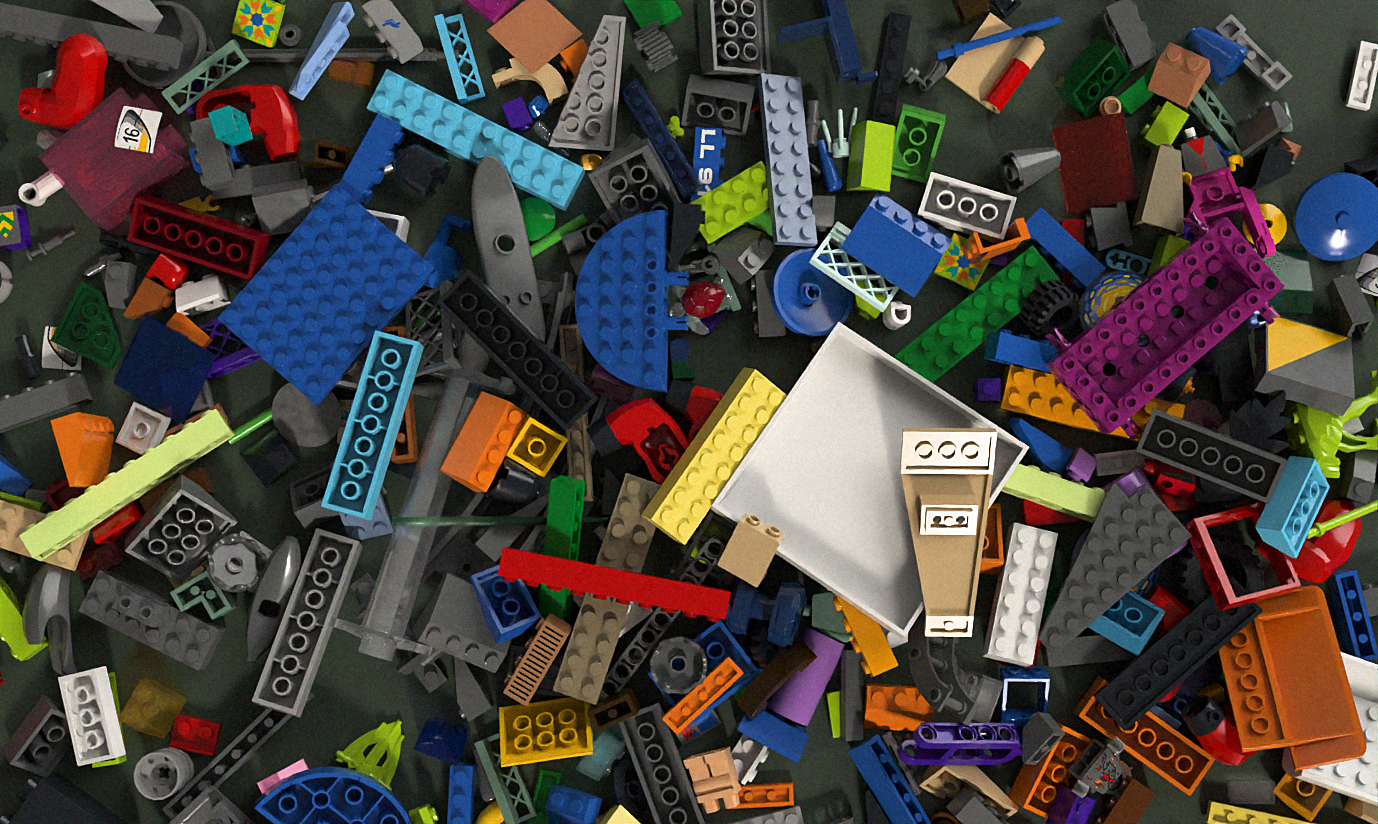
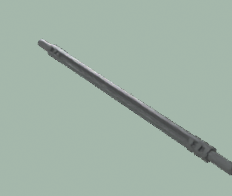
[203,48,460,63]

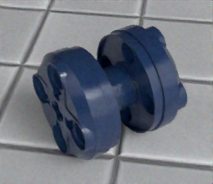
[726,576,807,647]

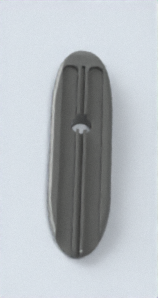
[471,156,546,344]

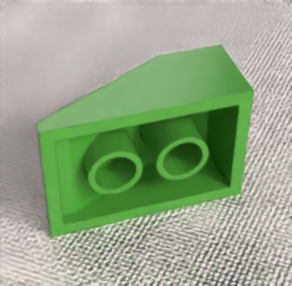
[891,104,946,184]

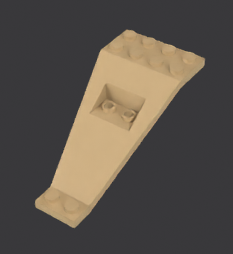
[900,428,997,637]

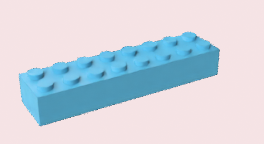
[321,330,424,521]

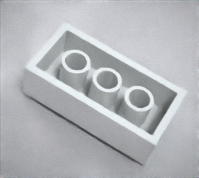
[917,172,1017,244]

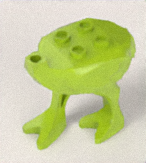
[1282,370,1378,478]

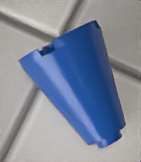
[1185,26,1250,85]

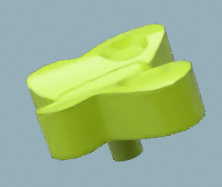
[667,116,684,140]

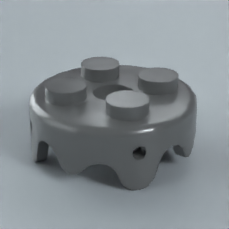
[206,533,267,592]
[650,635,707,694]

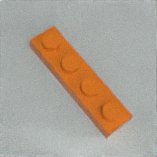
[661,656,744,735]

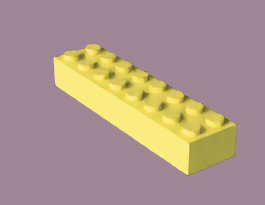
[641,367,787,545]

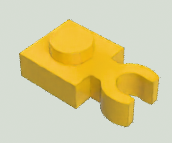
[179,195,222,214]

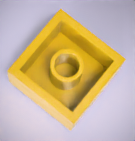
[506,412,568,478]

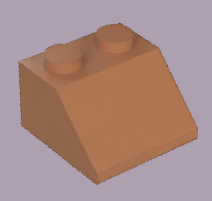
[1148,42,1211,108]

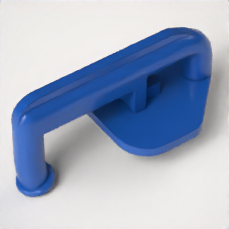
[424,215,472,289]

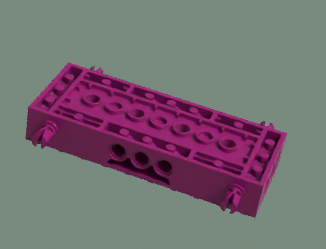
[1044,211,1285,441]

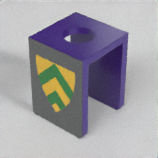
[0,204,32,251]

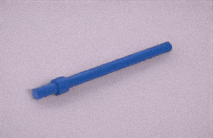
[935,15,1061,60]

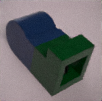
[670,338,695,381]

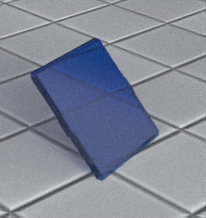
[114,314,217,424]

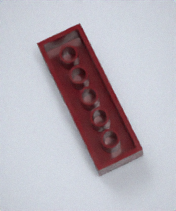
[127,195,271,280]

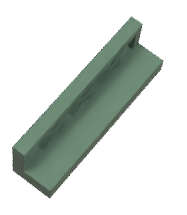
[161,40,250,115]
[1188,82,1253,158]
[474,733,537,824]

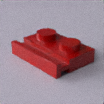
[169,714,222,756]

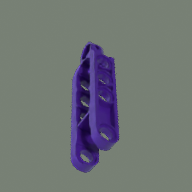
[897,722,1023,765]

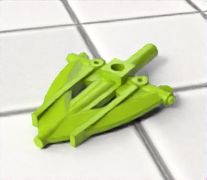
[336,719,405,791]

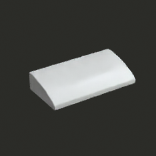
[58,666,126,766]

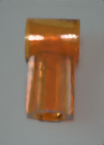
[329,60,375,88]

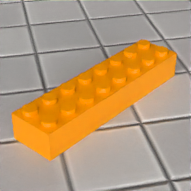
[996,365,1185,442]

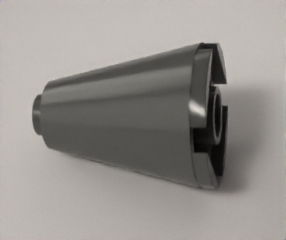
[997,147,1061,194]

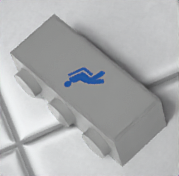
[362,0,424,64]

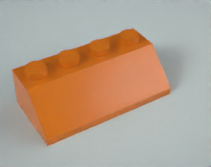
[439,391,527,492]

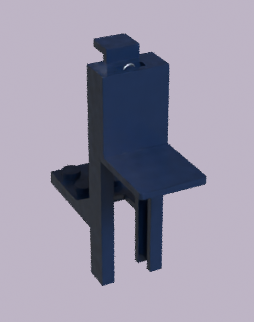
[777,0,878,85]

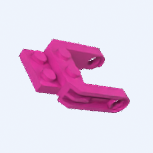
[1185,166,1276,258]

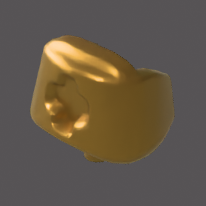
[579,154,603,170]

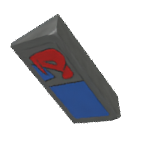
[675,709,722,746]

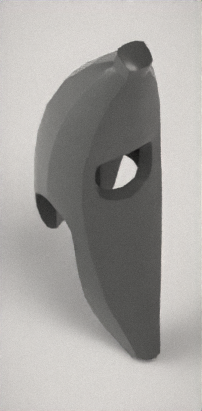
[245,536,301,663]
[22,562,78,676]

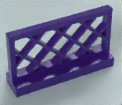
[198,319,263,381]

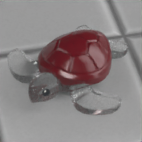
[668,275,734,335]

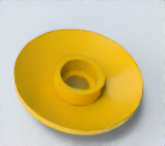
[1242,204,1287,245]

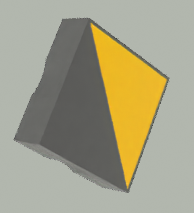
[1254,316,1355,417]

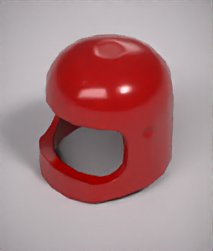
[146,252,190,290]

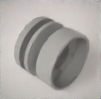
[134,747,194,800]

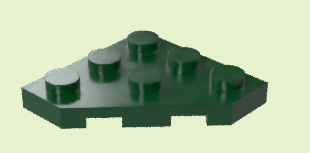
[50,282,123,370]

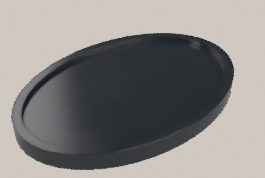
[612,759,648,819]

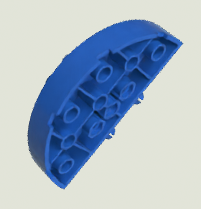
[575,210,689,393]
[254,767,412,824]

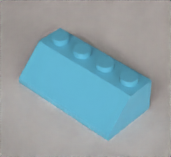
[1255,456,1330,558]

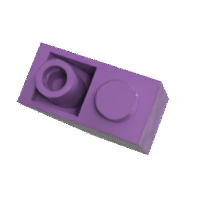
[1063,447,1098,483]

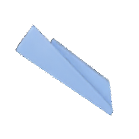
[288,1,355,101]

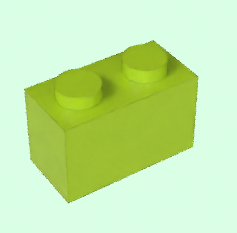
[1139,101,1190,150]

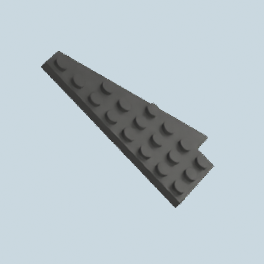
[1038,483,1192,656]

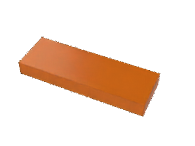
[729,782,794,809]

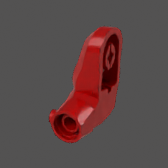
[196,84,301,161]

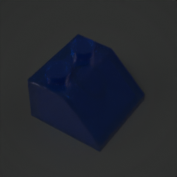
[414,717,472,766]

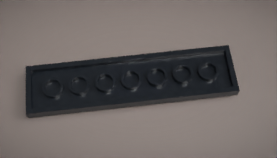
[1093,576,1263,731]

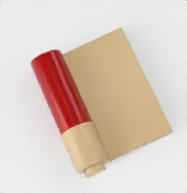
[944,13,1045,114]

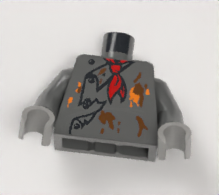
[1067,736,1126,798]

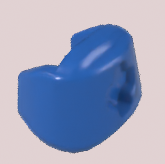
[526,94,550,118]

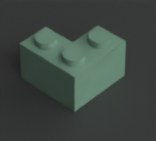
[170,570,238,620]

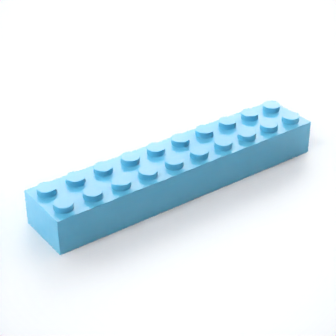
[367,69,585,211]

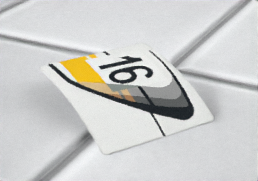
[114,106,162,153]
[1355,253,1378,296]
[42,326,82,370]

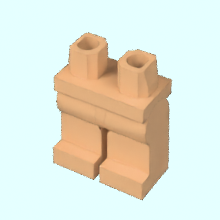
[683,746,742,814]

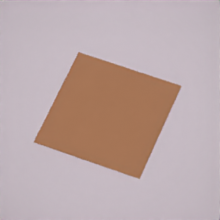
[486,0,582,74]

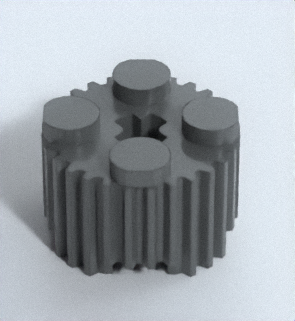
[631,20,678,72]

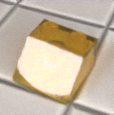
[118,677,187,739]

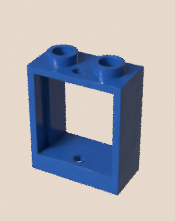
[997,666,1050,727]

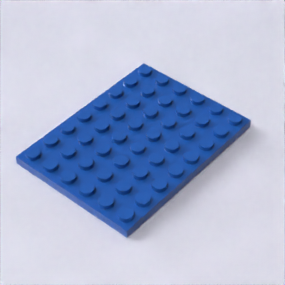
[217,184,436,406]

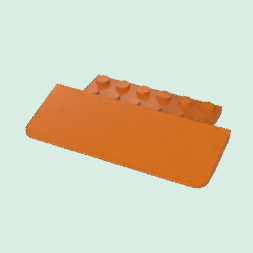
[1218,585,1367,771]

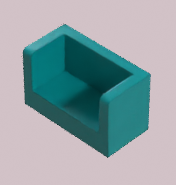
[208,105,253,146]

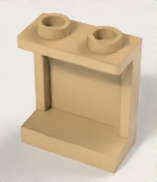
[717,513,785,587]

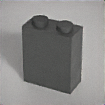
[252,178,315,236]

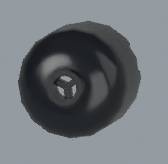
[395,143,451,199]
[483,455,540,509]

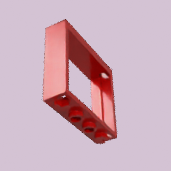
[1184,502,1301,611]

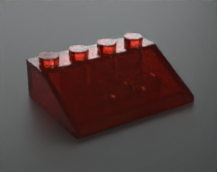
[1052,112,1139,215]

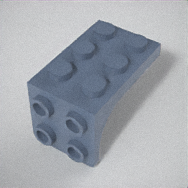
[330,460,394,541]

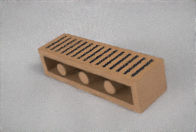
[503,613,574,706]

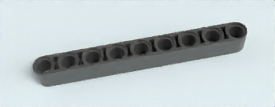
[600,535,726,698]

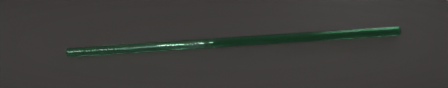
[393,516,707,526]

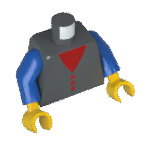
[1175,127,1243,186]

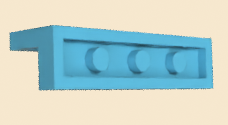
[434,13,486,105]

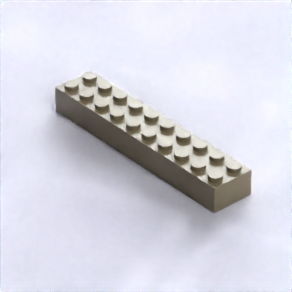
[553,473,661,705]

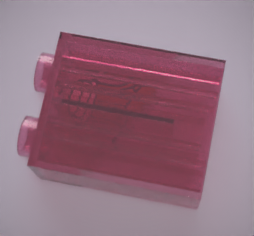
[38,87,190,232]

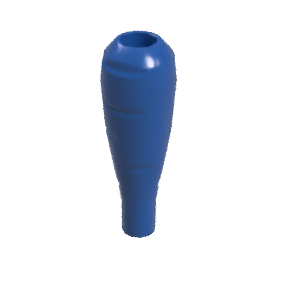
[817,140,842,192]

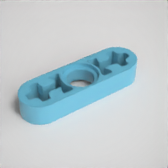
[1104,249,1152,276]

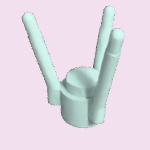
[821,107,857,158]

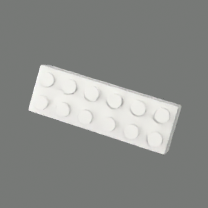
[982,522,1058,667]

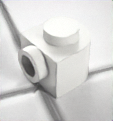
[883,301,911,330]

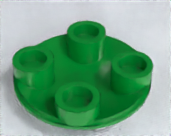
[520,197,555,241]

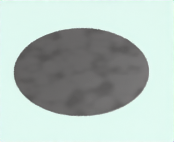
[272,382,342,447]

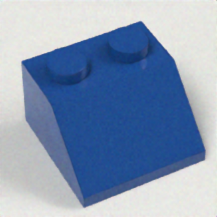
[546,785,602,824]

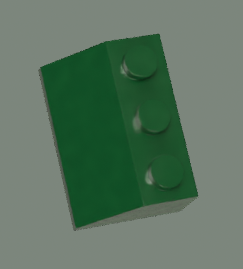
[1053,37,1131,121]

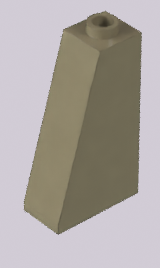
[1133,144,1184,237]

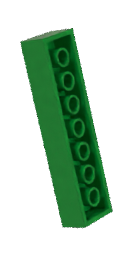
[893,245,1060,383]

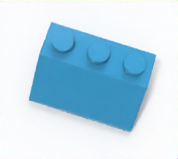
[1088,590,1165,656]

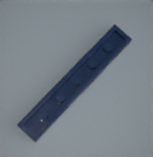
[619,78,704,199]

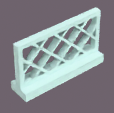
[809,221,899,312]

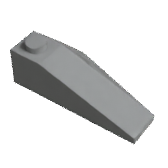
[88,0,163,33]

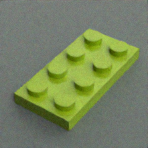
[690,161,770,245]

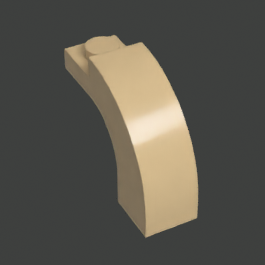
[492,58,569,105]

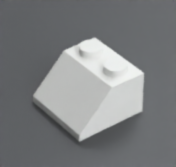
[175,274,231,317]

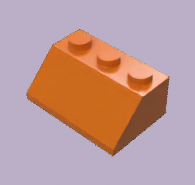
[863,683,934,732]

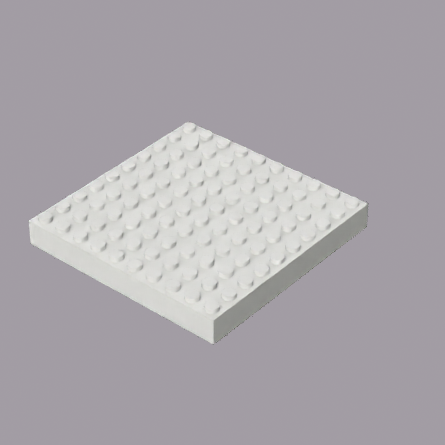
[711,322,1029,639]

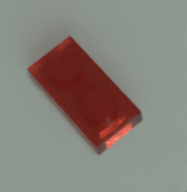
[76,541,126,581]

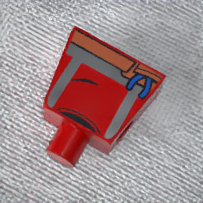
[1141,459,1196,499]

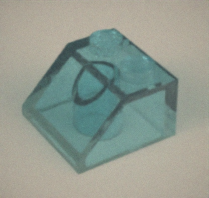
[576,728,627,781]

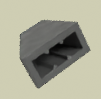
[1327,274,1375,343]

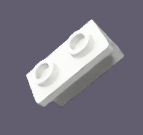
[731,733,770,785]

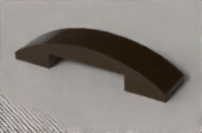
[737,641,817,720]

